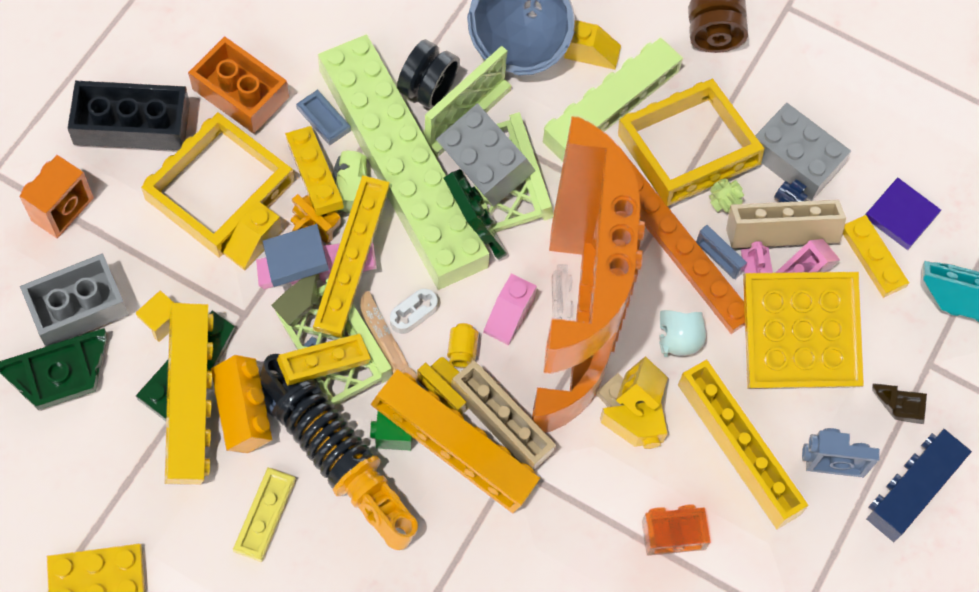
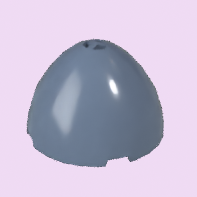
[467,0,575,76]

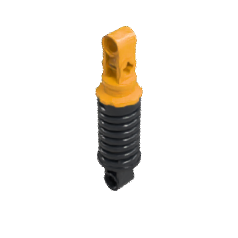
[259,354,418,550]

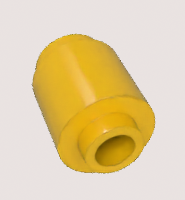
[447,323,479,368]

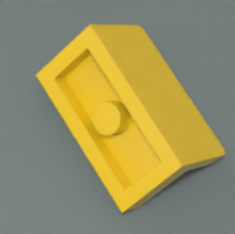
[417,357,469,415]

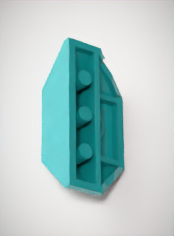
[922,261,979,322]

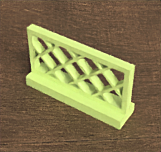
[422,46,511,158]
[474,112,553,232]
[275,279,392,405]

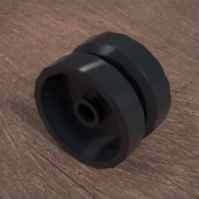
[397,39,460,110]

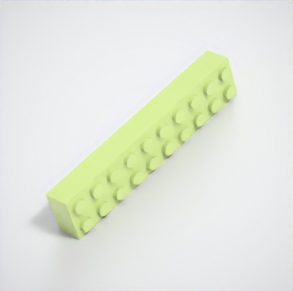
[318,34,489,290]

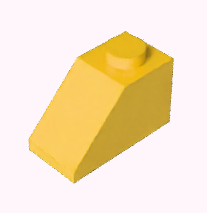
[564,20,621,70]
[223,201,282,271]
[600,403,667,449]

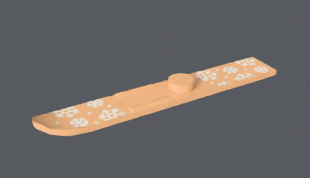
[360,291,418,384]

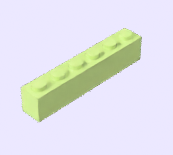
[543,37,683,162]

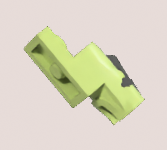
[332,150,367,213]

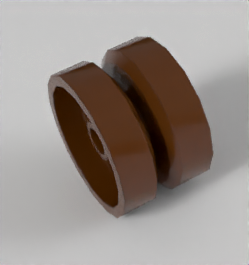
[688,0,749,53]

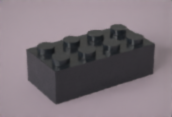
[67,80,190,150]

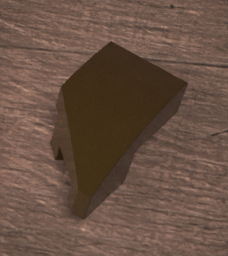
[872,383,927,424]

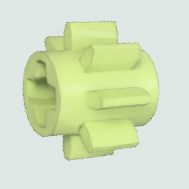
[709,179,744,213]

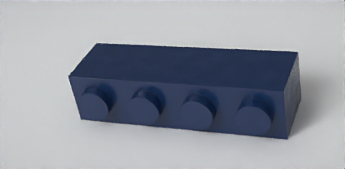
[866,429,972,543]

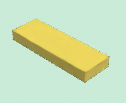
[233,467,296,562]

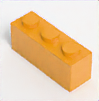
[211,355,272,453]

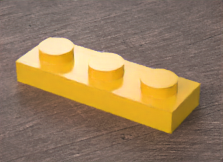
[842,215,910,298]
[277,334,371,386]

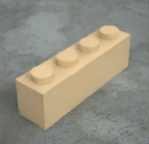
[726,200,846,248]
[451,360,556,470]

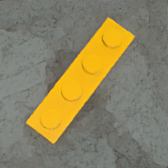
[285,126,344,216]

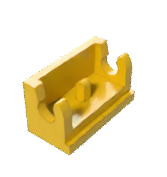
[616,356,668,416]

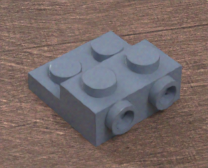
[802,428,879,478]

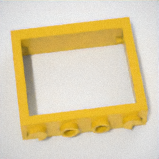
[618,78,764,206]
[141,112,294,258]

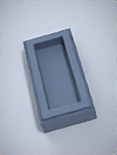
[296,89,351,146]
[696,225,747,280]

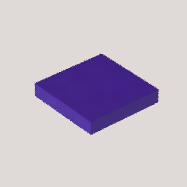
[865,177,941,250]

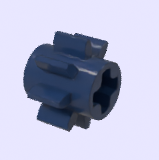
[774,179,809,202]

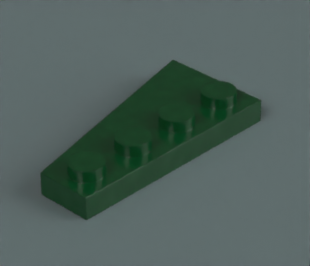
[136,310,236,421]

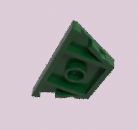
[443,169,507,260]
[0,328,107,411]

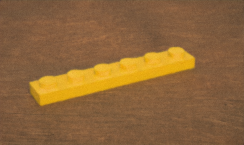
[313,175,390,338]

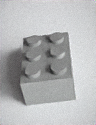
[755,102,851,201]
[436,103,536,207]
[20,253,129,347]

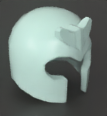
[659,310,706,357]

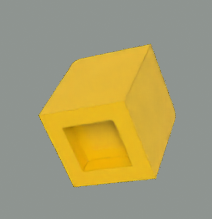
[136,290,174,342]

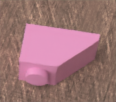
[775,239,840,273]
[483,273,537,345]

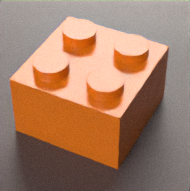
[19,155,94,239]

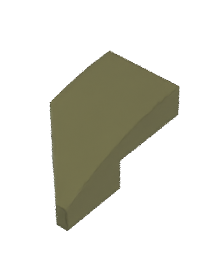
[271,274,320,327]

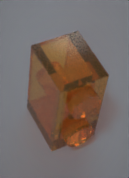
[641,504,711,556]

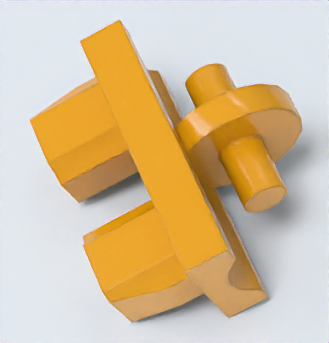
[290,194,341,244]

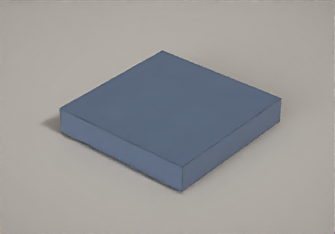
[263,224,329,287]

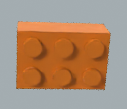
[188,36,289,134]

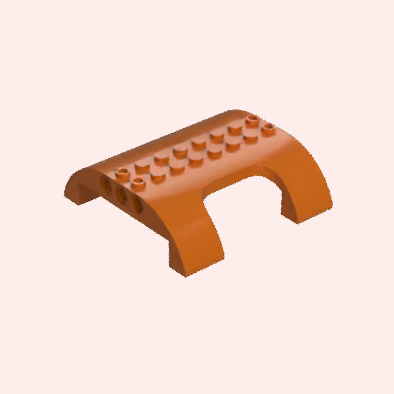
[532,116,645,433]

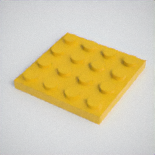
[743,272,864,389]

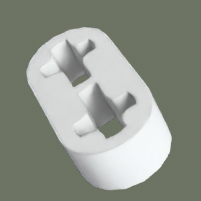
[390,289,438,334]

